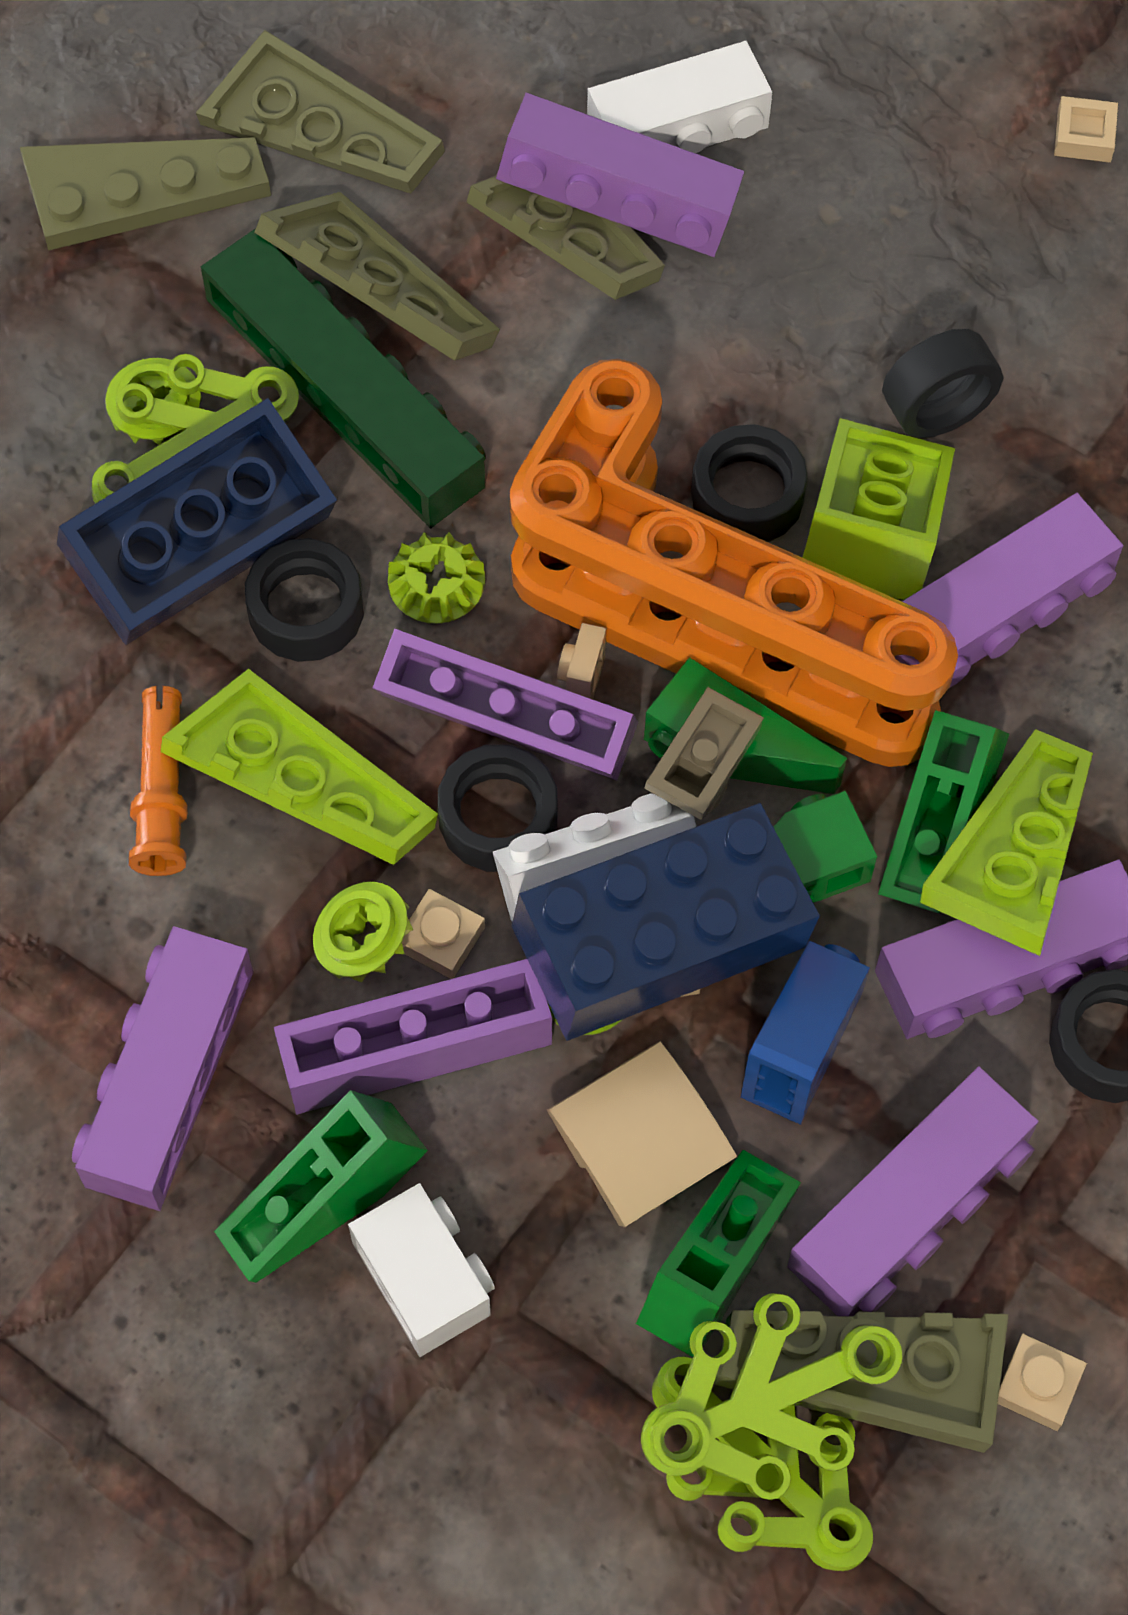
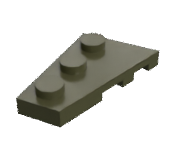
[467,176,665,300]

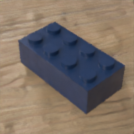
[57,398,337,645]
[511,803,820,1041]

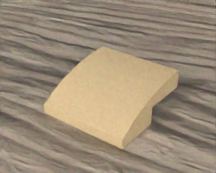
[547,1041,737,1227]

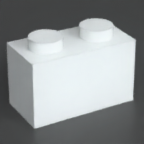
[348,1183,495,1357]

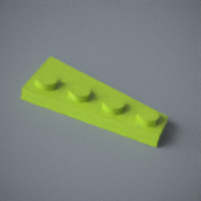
[161,669,438,865]
[920,729,1093,956]

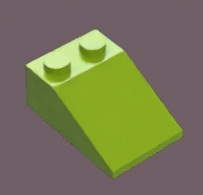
[802,418,955,600]

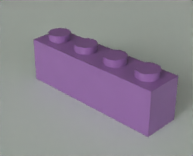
[496,93,744,257]
[895,493,1124,687]
[373,629,638,781]
[875,860,1128,1039]
[72,926,253,1211]
[274,959,552,1115]
[787,1066,1039,1316]

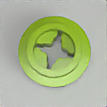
[105,358,202,445]
[388,532,485,624]
[313,882,413,983]

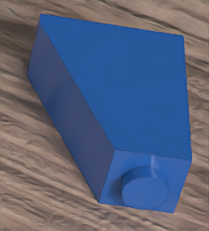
[740,941,870,1125]

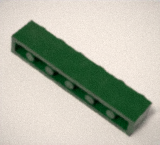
[200,228,486,529]

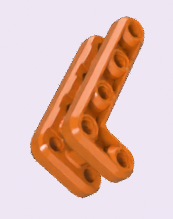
[510,359,958,767]

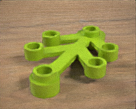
[91,354,299,504]
[641,1293,902,1500]
[652,1357,873,1571]

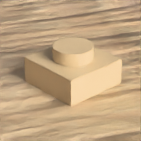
[1054,96,1118,162]
[557,623,606,700]
[402,889,485,979]
[998,1334,1087,1431]

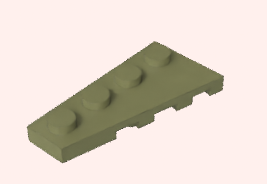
[196,30,445,194]
[20,137,271,251]
[254,192,500,361]
[715,1310,1009,1453]

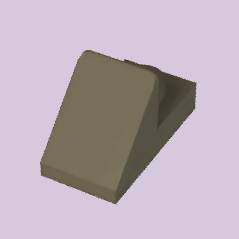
[644,687,764,820]

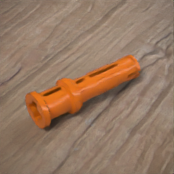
[128,686,188,876]

